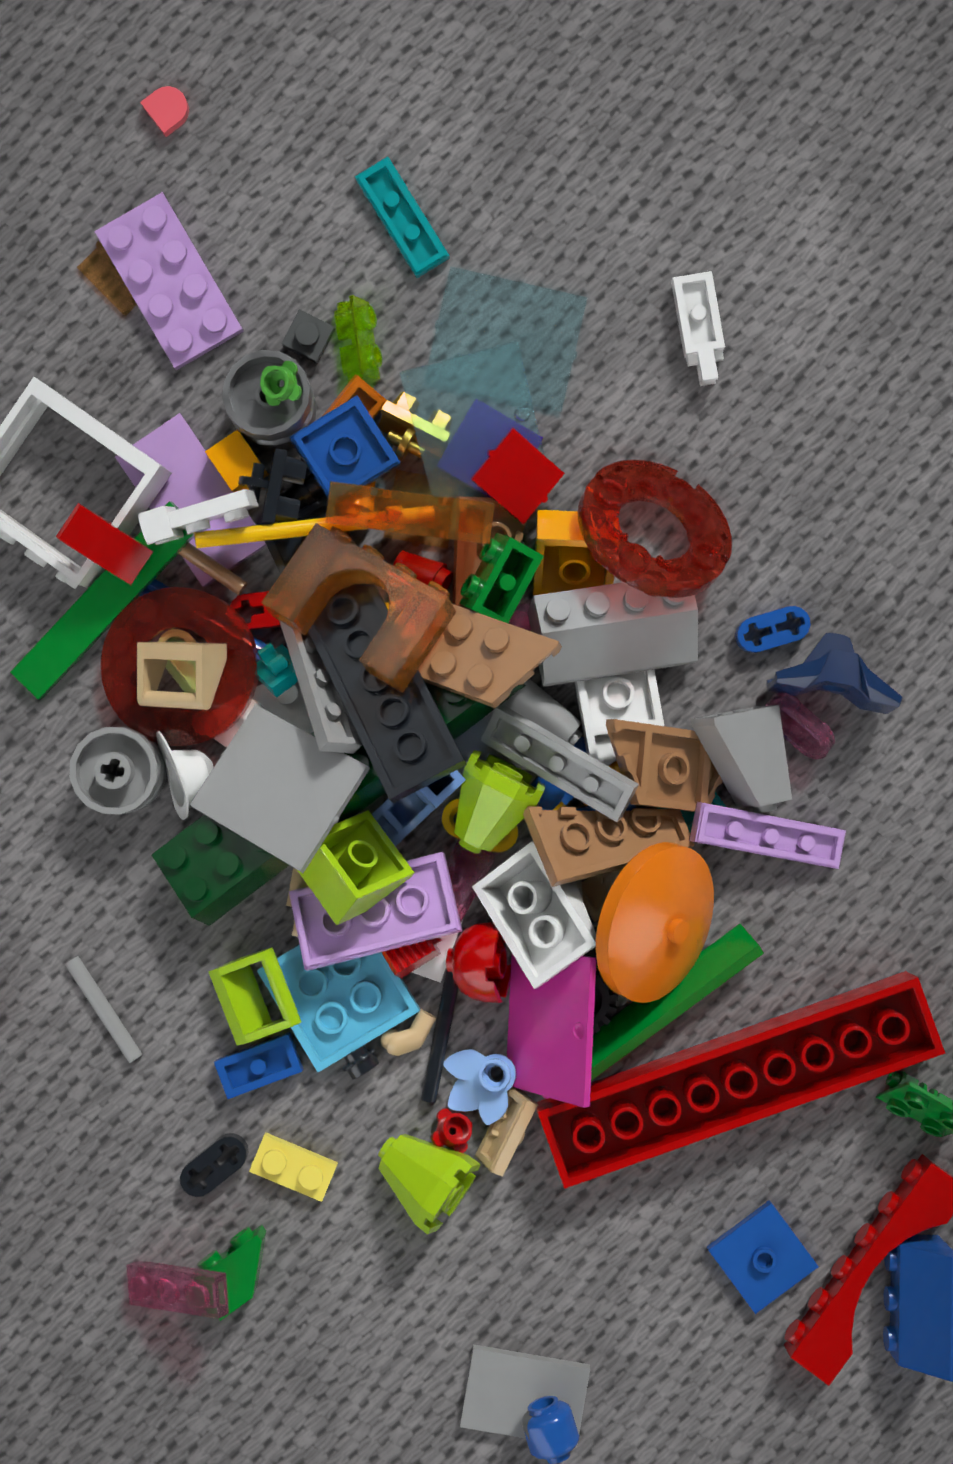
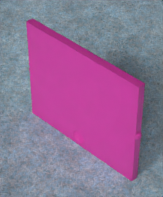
[507,954,597,1108]

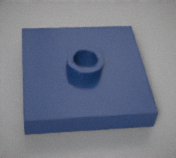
[290,395,401,507]
[707,1200,819,1314]

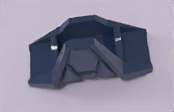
[766,633,902,714]

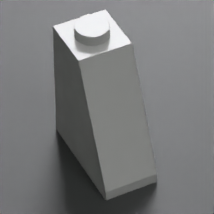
[691,705,792,813]

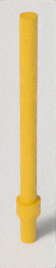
[194,505,435,549]

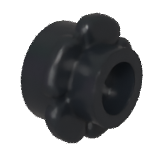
[342,1045,379,1080]

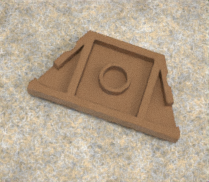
[416,592,562,708]
[606,719,723,812]

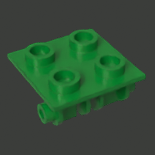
[876,1071,953,1137]

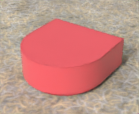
[140,86,189,137]

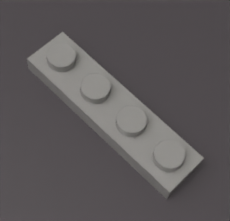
[279,608,362,754]
[480,704,639,822]

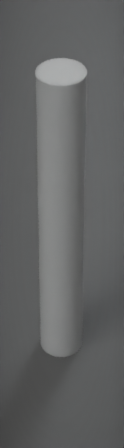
[65,956,142,1063]

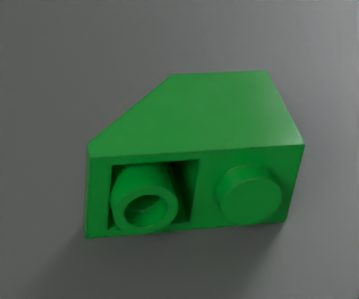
[192,1225,266,1321]

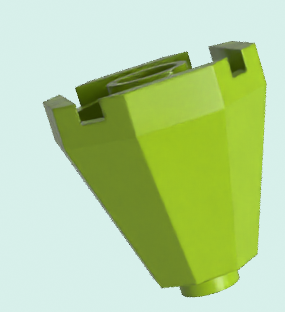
[454,750,545,854]
[378,1134,481,1234]

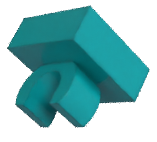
[251,643,298,698]

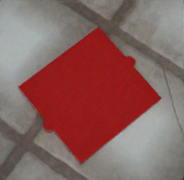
[470,428,565,524]

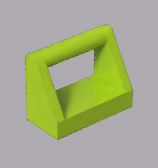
[208,947,302,1046]

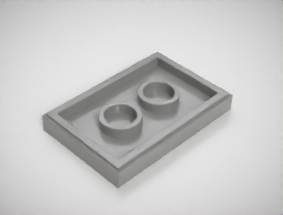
[460,1344,590,1447]

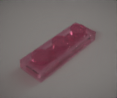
[126,1261,229,1319]

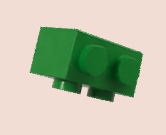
[459,533,544,623]

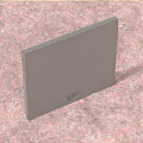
[190,704,370,873]

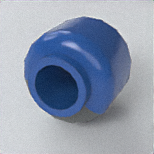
[522,1396,579,1464]

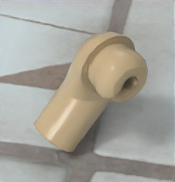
[381,1009,437,1056]

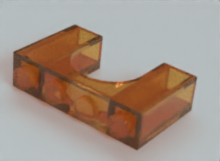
[261,523,456,693]

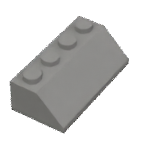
[527,573,698,687]

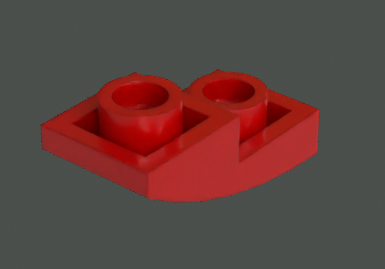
[56,503,153,585]

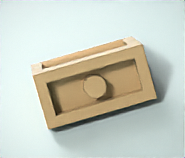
[137,642,227,710]

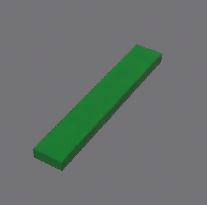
[10,501,194,700]
[591,924,764,1081]

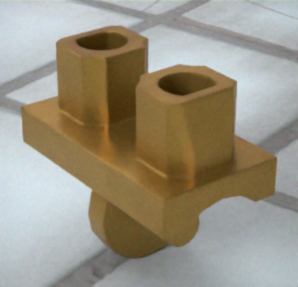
[378,392,452,461]

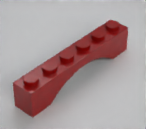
[784,1154,953,1386]

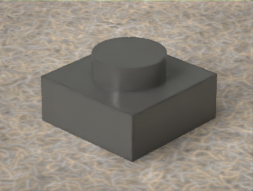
[281,309,335,364]

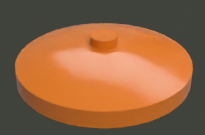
[596,842,714,1003]

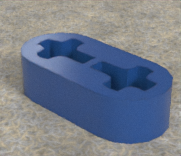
[735,606,811,653]

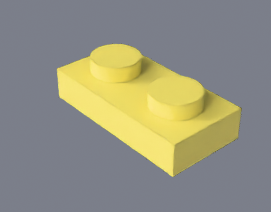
[249,1133,338,1202]

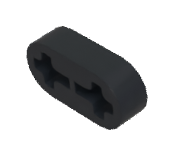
[180,1133,249,1197]

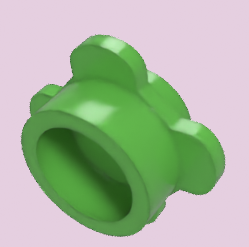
[260,361,302,406]

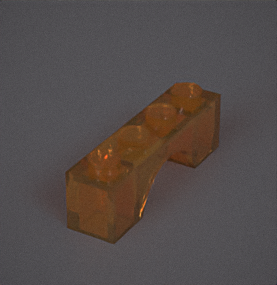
[325,481,495,544]

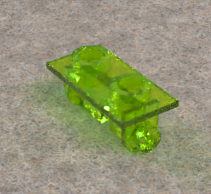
[334,295,382,382]

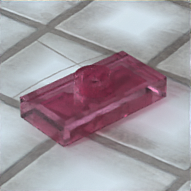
[447,839,495,922]

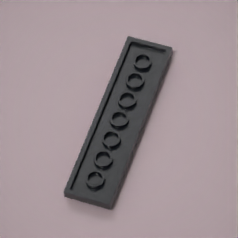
[265,496,467,803]

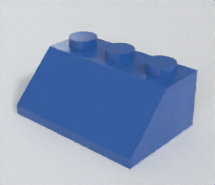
[883,1235,953,1382]

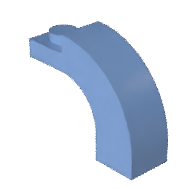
[372,770,466,846]

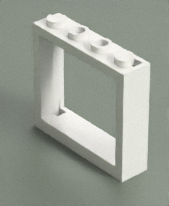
[0,377,172,589]

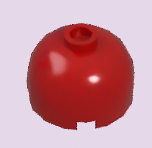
[446,922,511,1003]

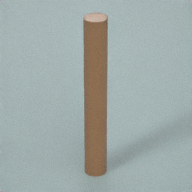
[179,543,247,596]

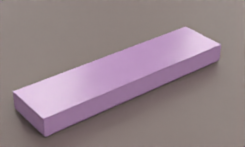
[689,802,846,869]

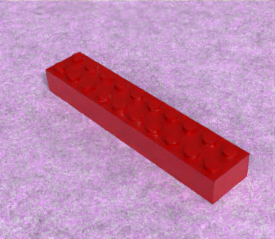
[536,971,946,1189]

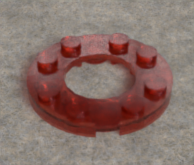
[578,460,732,598]
[101,587,258,746]

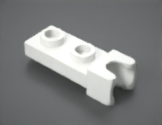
[138,489,258,545]

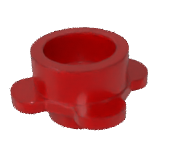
[431,1109,473,1153]

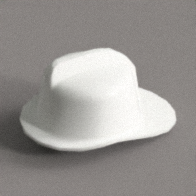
[156,731,214,820]

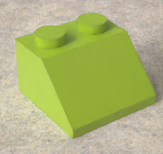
[296,810,415,925]

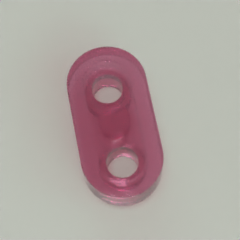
[765,693,835,759]

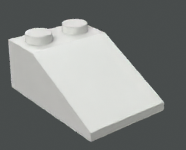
[472,841,596,989]

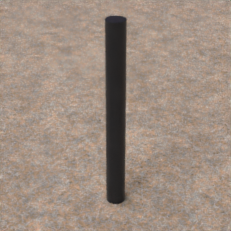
[421,945,458,1103]

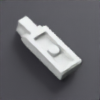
[671,271,725,386]

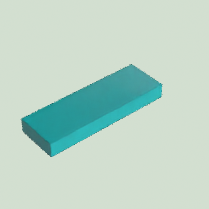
[355,156,450,279]

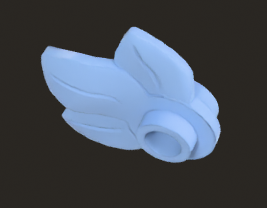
[443,1049,516,1125]

